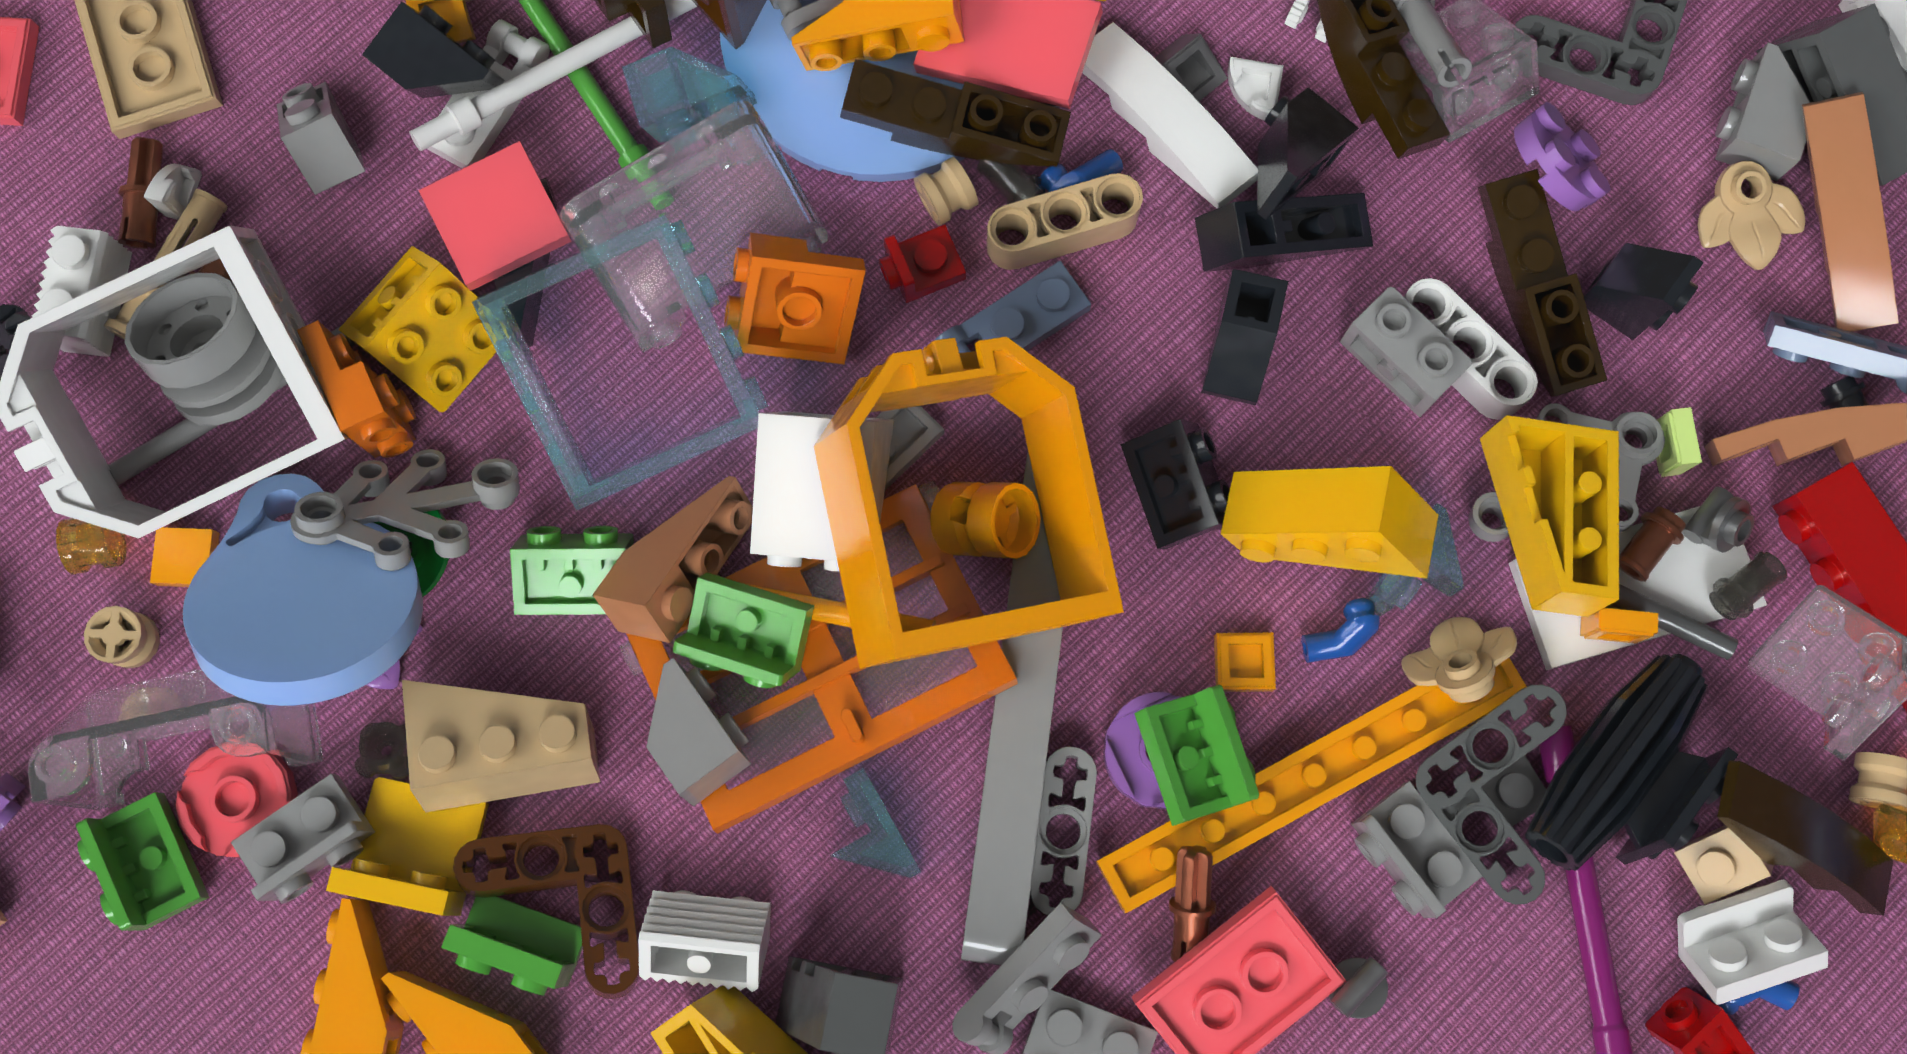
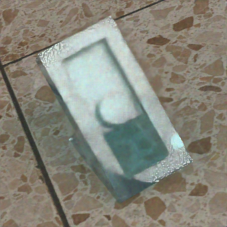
[1366,503,1464,616]
[830,768,922,879]

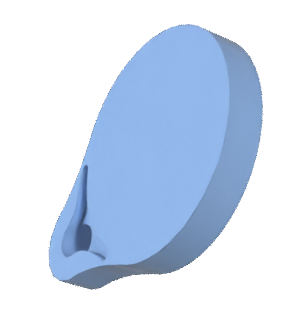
[183,473,423,706]

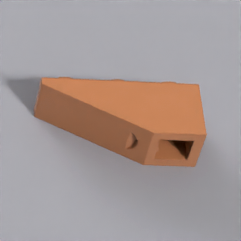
[593,476,753,643]

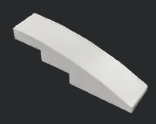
[1082,22,1258,209]

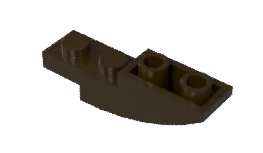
[1317,0,1450,159]
[840,59,1071,167]
[1478,169,1607,397]

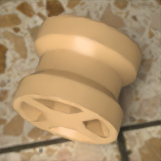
[914,157,978,226]
[84,606,160,669]
[1848,752,1907,812]

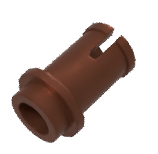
[1619,506,1686,582]

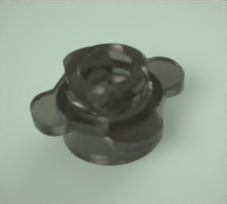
[355,722,409,779]

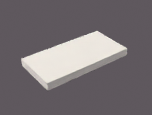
[1508,506,1767,670]

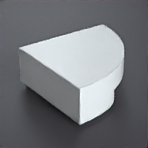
[1227,57,1284,121]
[144,163,202,220]

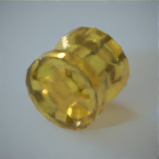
[56,518,126,575]

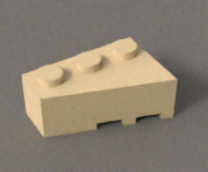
[402,680,601,813]

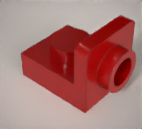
[878,224,966,303]
[1645,987,1755,1054]

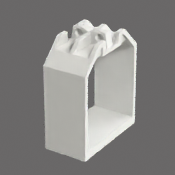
[0,226,349,538]

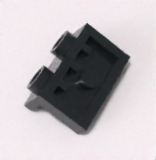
[1120,419,1230,550]

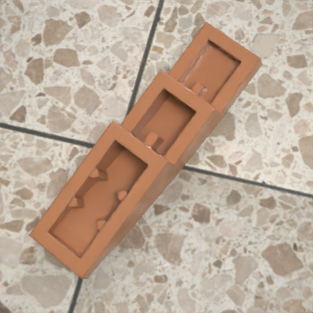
[1802,92,1899,332]
[1704,403,1907,467]

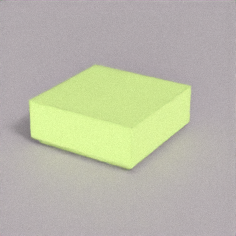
[1656,407,1702,477]

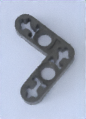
[1504,0,1687,106]
[1416,684,1567,905]

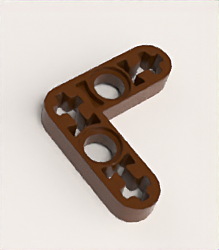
[453,824,639,999]

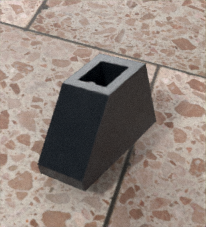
[362,1,505,98]
[1583,243,1704,340]
[1201,269,1289,405]

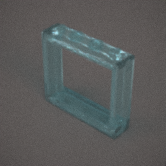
[472,212,768,511]

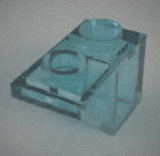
[622,47,757,143]

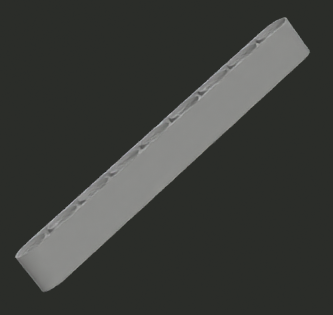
[961,453,1063,966]

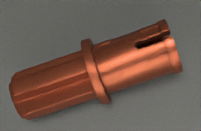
[118,137,163,249]
[1168,845,1216,962]

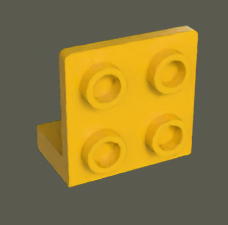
[338,246,511,412]
[326,777,489,916]

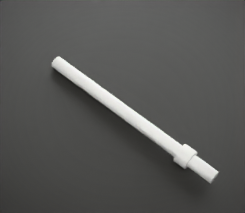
[409,0,697,151]

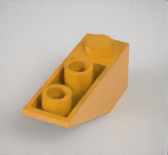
[791,0,964,71]
[301,898,404,1054]
[381,971,548,1054]

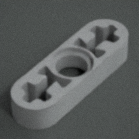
[1030,747,1097,916]

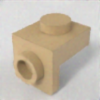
[1674,825,1774,905]

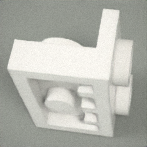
[1677,879,1828,1005]

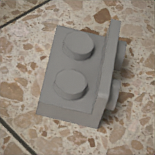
[1340,287,1472,418]
[231,774,375,904]
[1351,781,1483,918]

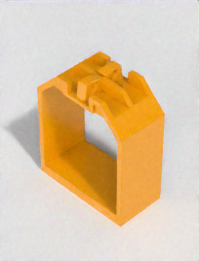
[814,336,1124,669]

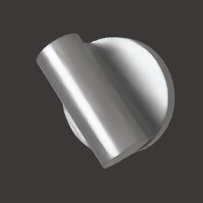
[1682,487,1754,553]
[1329,957,1388,1019]

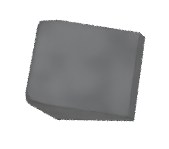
[1155,34,1227,102]

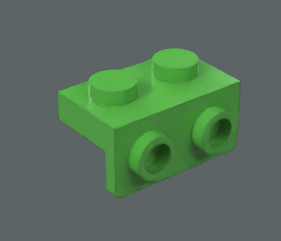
[672,573,814,688]
[1134,685,1259,826]
[76,792,210,931]
[441,896,583,996]

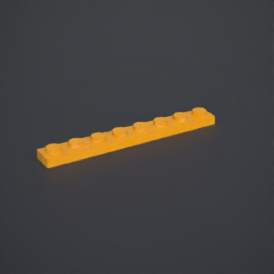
[1095,658,1527,914]

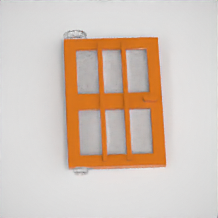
[620,479,1018,834]

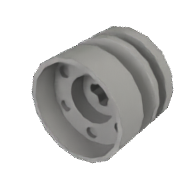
[124,273,283,426]

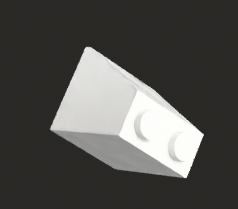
[750,411,894,572]

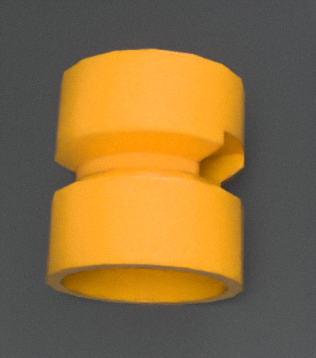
[930,482,1041,559]

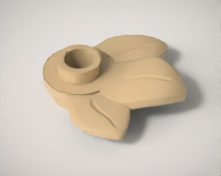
[1698,161,1805,270]
[1401,617,1517,703]

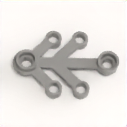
[1468,403,1665,542]
[290,449,520,571]

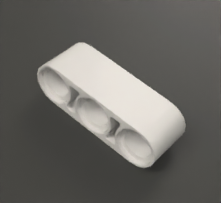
[1404,278,1538,420]

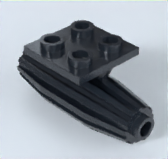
[1525,654,1738,871]

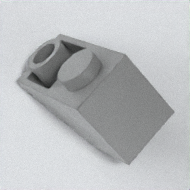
[1715,43,1810,181]
[277,82,365,195]
[646,658,751,807]

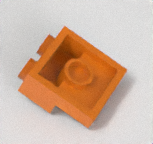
[724,232,866,365]
[297,320,416,458]

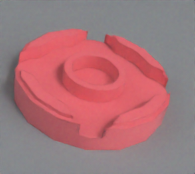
[175,741,298,858]

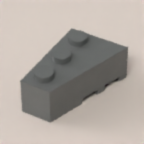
[1756,3,1907,186]
[775,956,903,1054]

